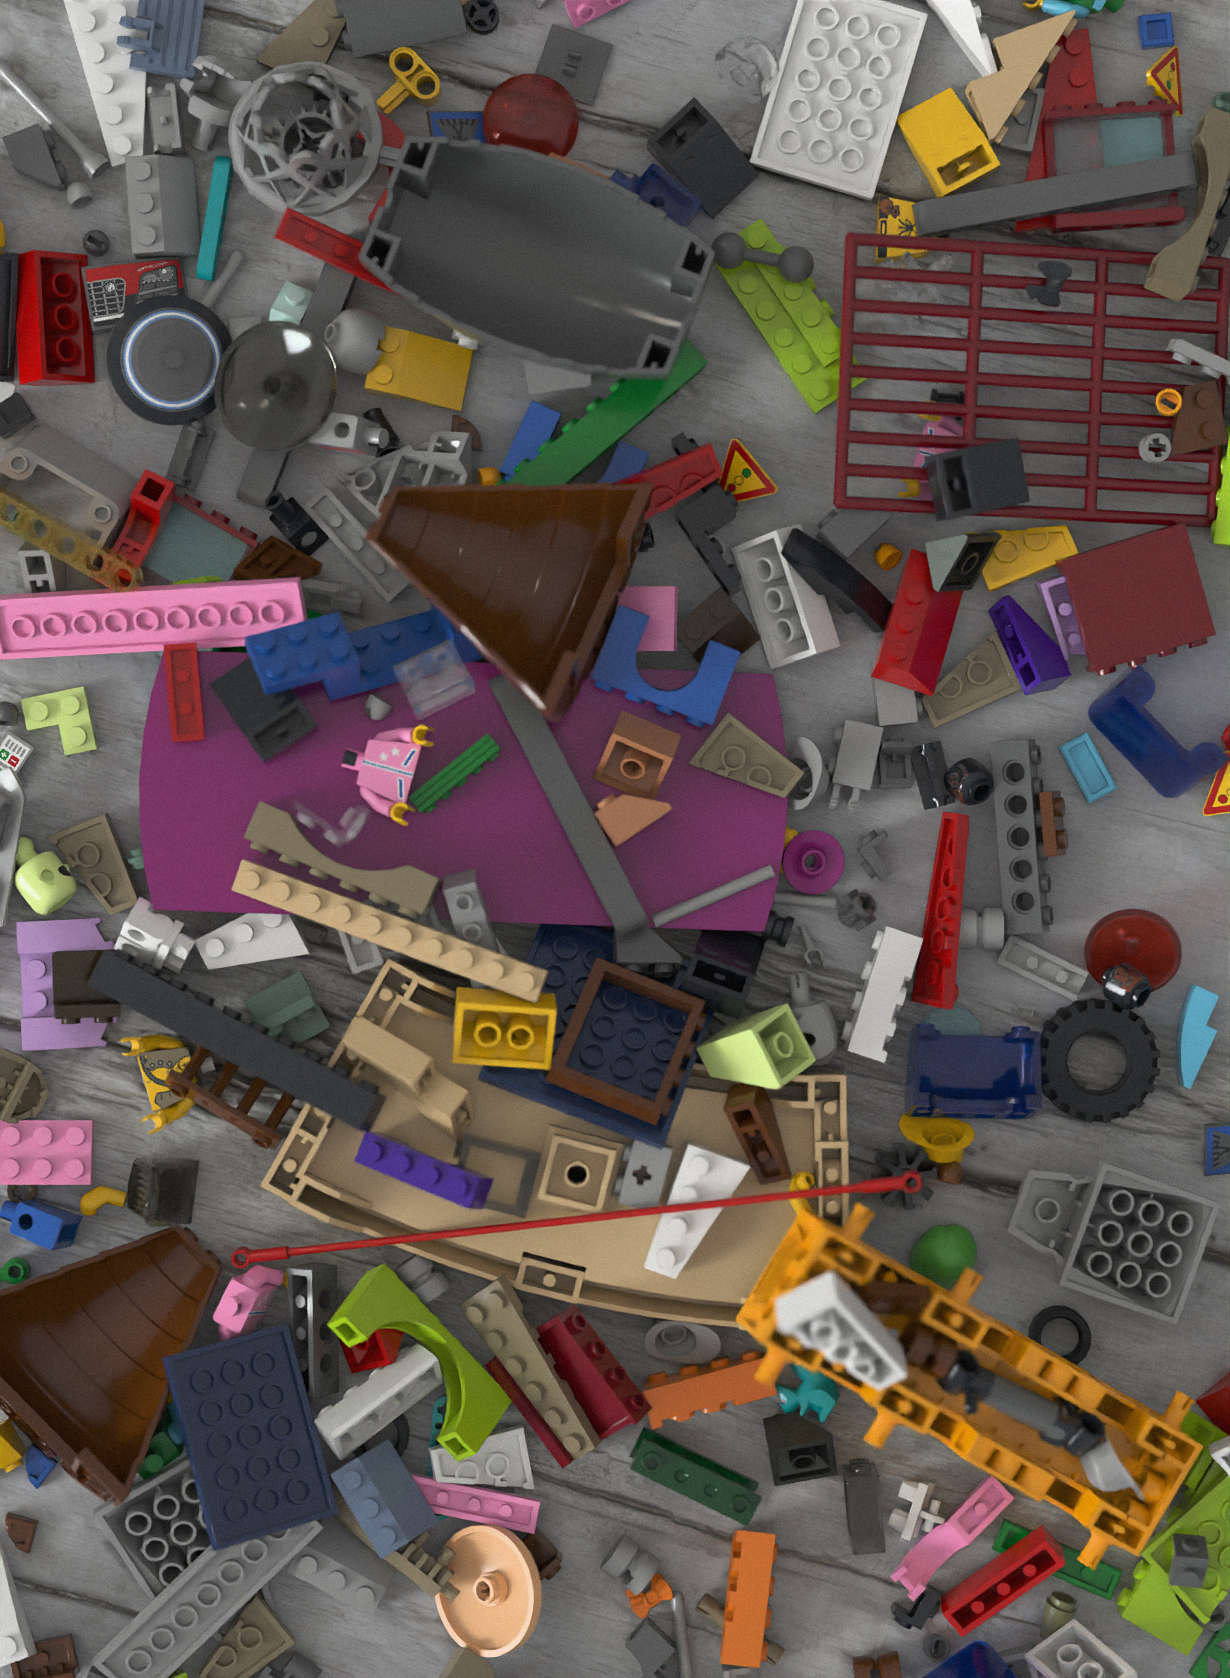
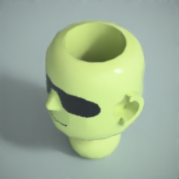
[14,836,77,915]

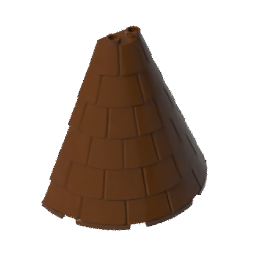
[365,482,654,722]
[0,1224,222,1506]

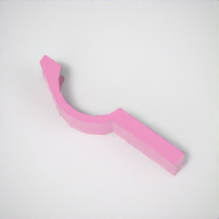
[890,1474,1015,1601]

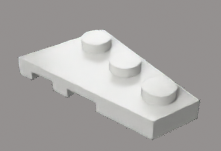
[428,1425,535,1489]

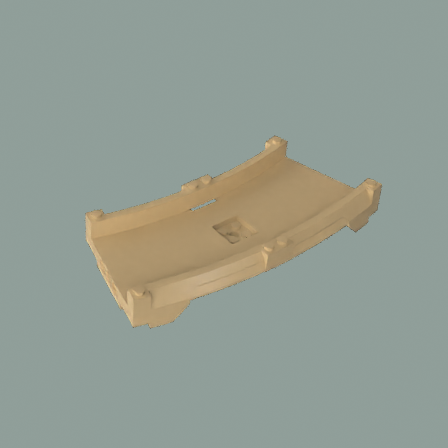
[260,956,849,1332]

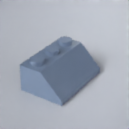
[330,1438,439,1559]

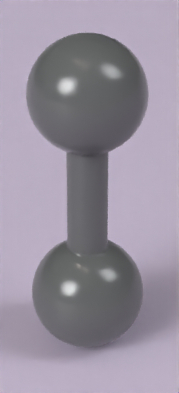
[711,232,814,283]

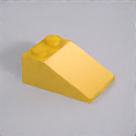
[364,326,474,412]

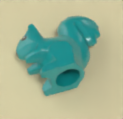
[776,1361,841,1424]

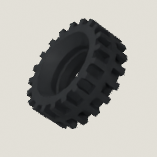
[1032,998,1160,1123]

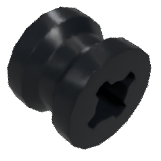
[467,0,499,35]
[760,910,795,948]

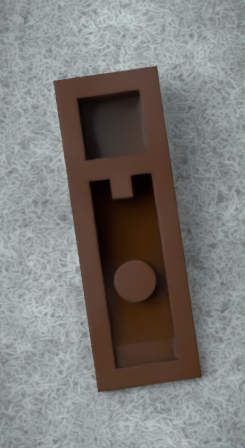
[723,1083,792,1185]

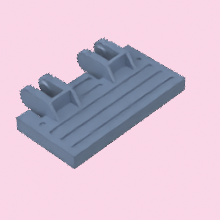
[117,0,205,81]

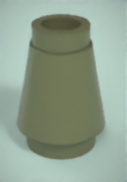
[1040,1591,1077,1639]

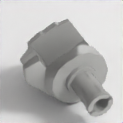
[180,53,253,151]
[786,971,838,1066]

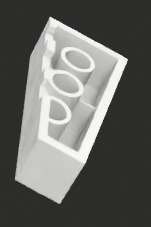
[644,1141,751,1279]
[775,1271,908,1390]

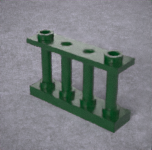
[629,1426,762,1527]

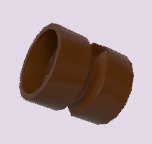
[898,1321,958,1380]
[852,1651,902,1678]

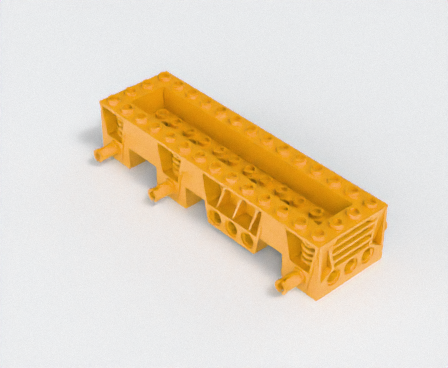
[735,1203,1203,1570]

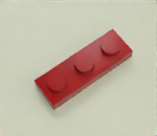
[163,642,205,743]

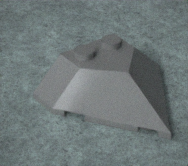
[336,431,472,519]

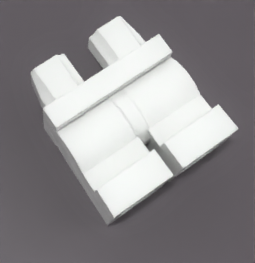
[114,897,196,974]

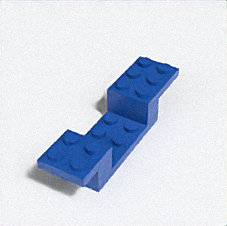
[245,603,483,701]

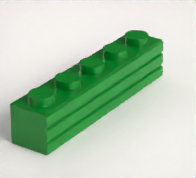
[409,733,500,814]

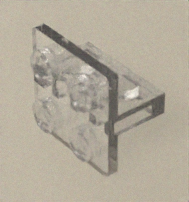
[896,251,957,304]
[393,639,475,720]

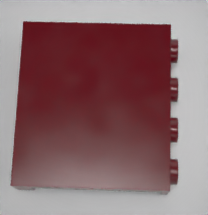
[1055,523,1216,676]
[485,1304,652,1468]

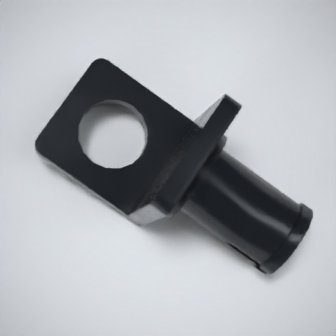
[265,492,329,556]

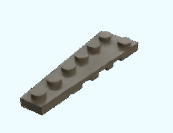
[458,1274,601,1460]

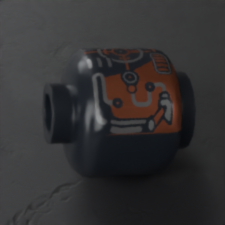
[946,758,993,806]
[1102,962,1152,1010]

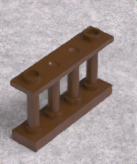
[164,1045,296,1150]

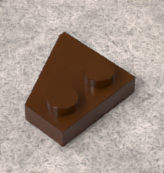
[233,535,322,581]

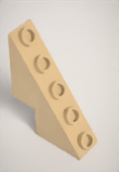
[965,9,1078,146]
[342,1016,475,1142]

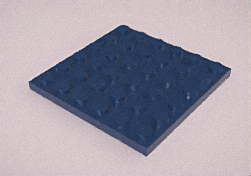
[478,924,714,1150]

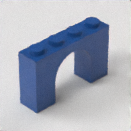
[500,400,649,484]
[591,604,741,728]

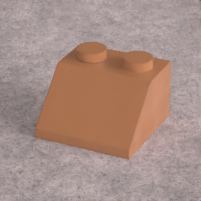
[593,710,682,800]
[594,794,672,848]

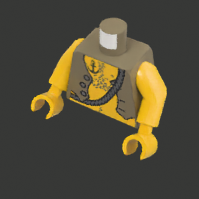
[120,1034,217,1134]

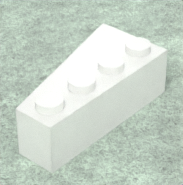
[840,925,923,1063]

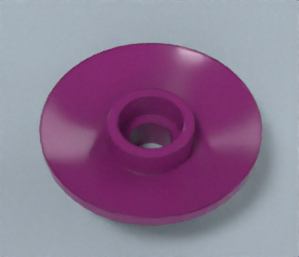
[782,830,844,894]

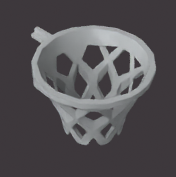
[228,61,401,217]

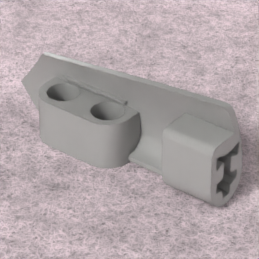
[0,767,27,928]

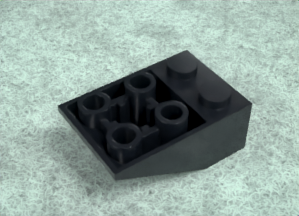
[647,97,759,219]
[924,437,1030,521]
[210,657,319,765]
[680,930,766,1020]

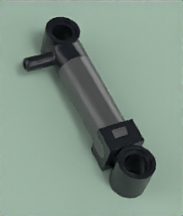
[936,1349,1105,1457]

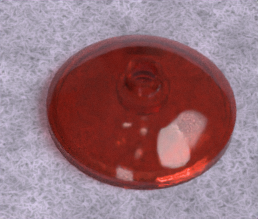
[483,74,579,158]
[1084,909,1182,992]

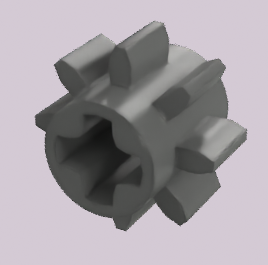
[837,889,876,931]

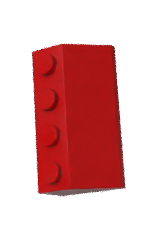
[16,250,95,386]
[871,549,964,696]

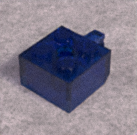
[609,163,703,228]

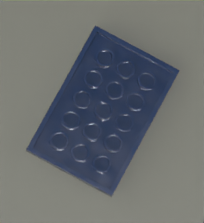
[162,1323,339,1551]

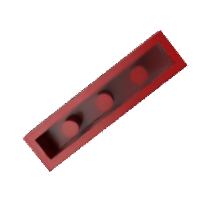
[940,1524,1066,1637]

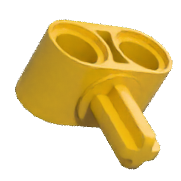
[376,47,442,115]

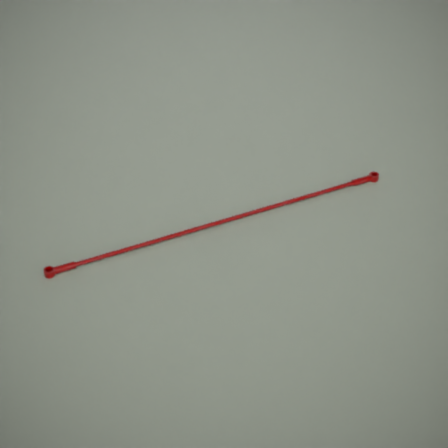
[231,1170,922,1269]

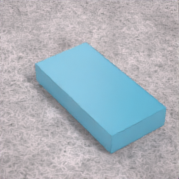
[1058,732,1117,804]

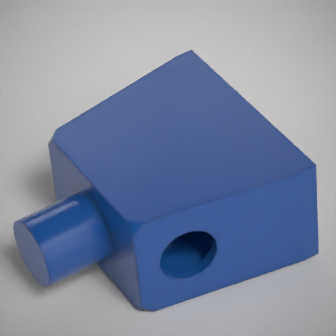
[0,1199,83,1251]

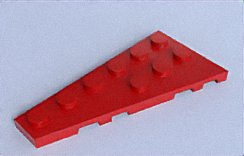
[1014,28,1105,233]

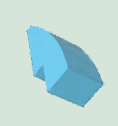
[1176,984,1219,1089]

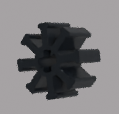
[870,1142,938,1210]

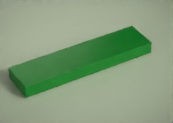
[992,1518,1123,1601]

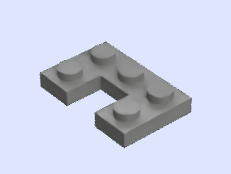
[337,900,442,974]

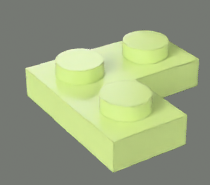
[21,686,98,756]

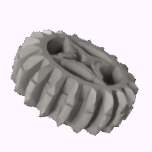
[269,103,356,189]

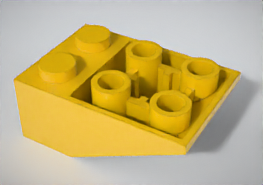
[896,87,1001,198]

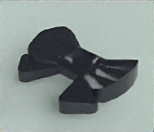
[1025,261,1072,307]

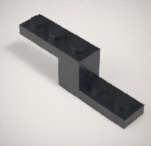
[671,432,742,597]

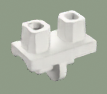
[888,1480,946,1541]

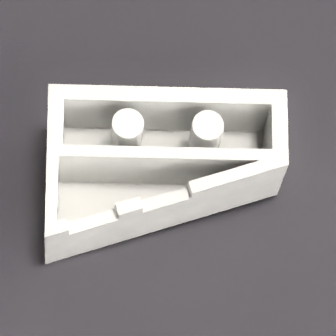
[195,913,313,970]

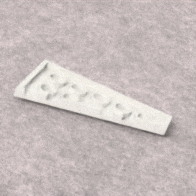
[64,0,149,169]

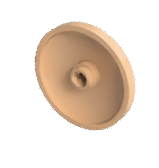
[435,1524,542,1657]

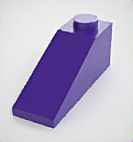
[988,595,1072,696]

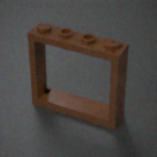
[546,958,707,1125]

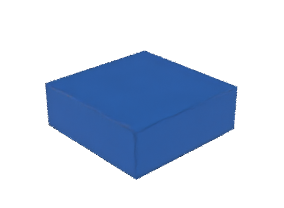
[1137,12,1174,50]

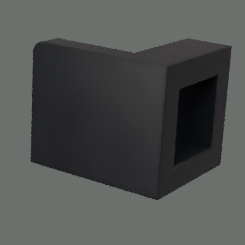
[0,392,36,440]

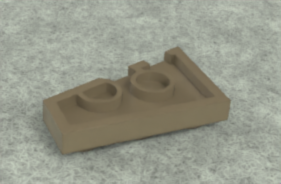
[256,0,346,90]
[921,630,1022,729]
[688,712,805,798]
[47,813,141,915]
[199,1592,295,1678]

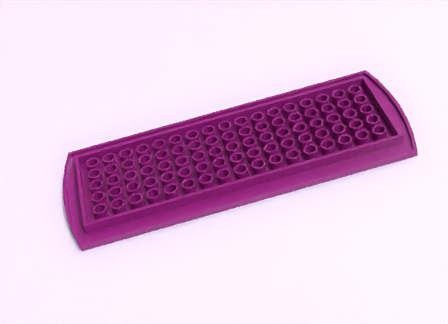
[139,651,788,932]

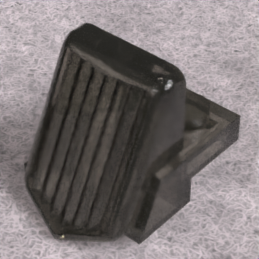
[127,1158,199,1227]

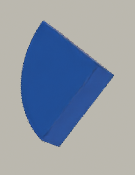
[26,1443,58,1489]

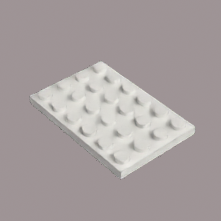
[750,0,928,201]

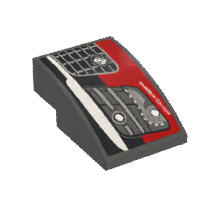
[81,256,189,335]

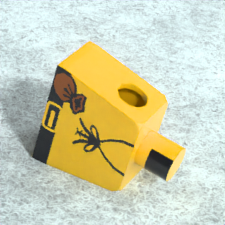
[875,196,949,263]

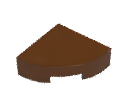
[451,415,482,451]
[5,1512,39,1554]

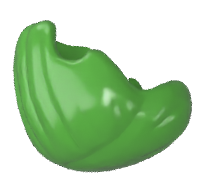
[909,1224,977,1289]

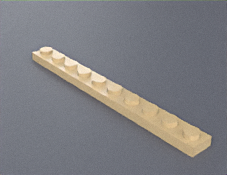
[232,859,549,1003]

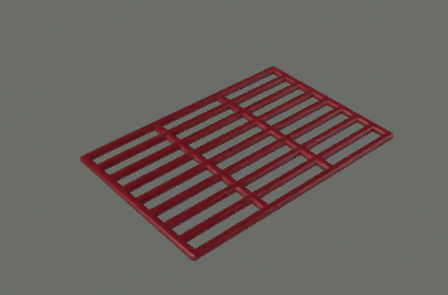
[833,232,1230,528]

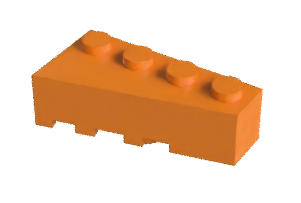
[642,1349,777,1430]
[719,1530,778,1668]

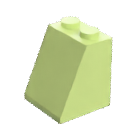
[696,1003,816,1089]

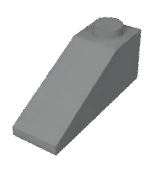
[18,535,66,593]

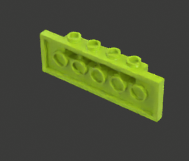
[713,218,867,415]

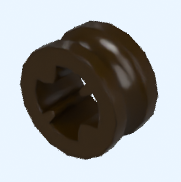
[7,1185,38,1204]

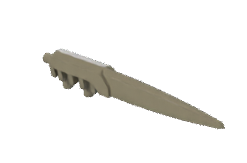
[329,1478,461,1602]

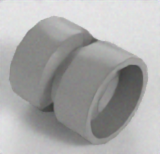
[958,907,1004,949]
[393,1254,452,1305]
[600,1534,661,1595]

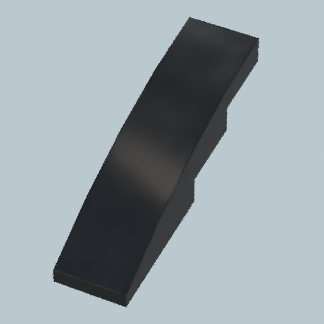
[781,528,892,633]

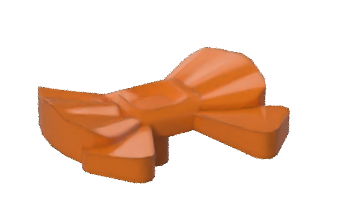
[626,1573,674,1619]

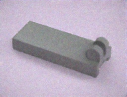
[997,935,1089,1001]

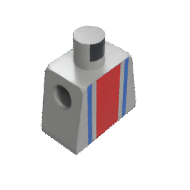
[305,409,389,456]

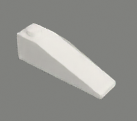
[926,0,998,77]
[0,1541,37,1667]

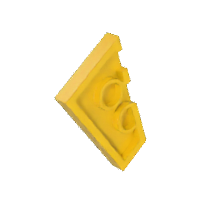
[965,525,1079,593]

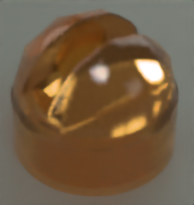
[936,1161,963,1185]

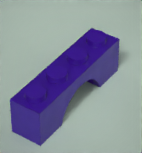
[354,1131,494,1209]

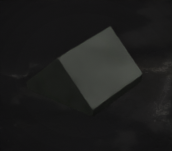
[925,532,1001,592]

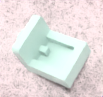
[268,281,313,339]

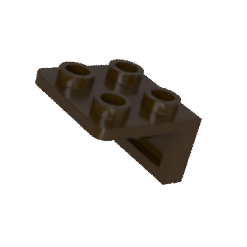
[52,949,121,1024]

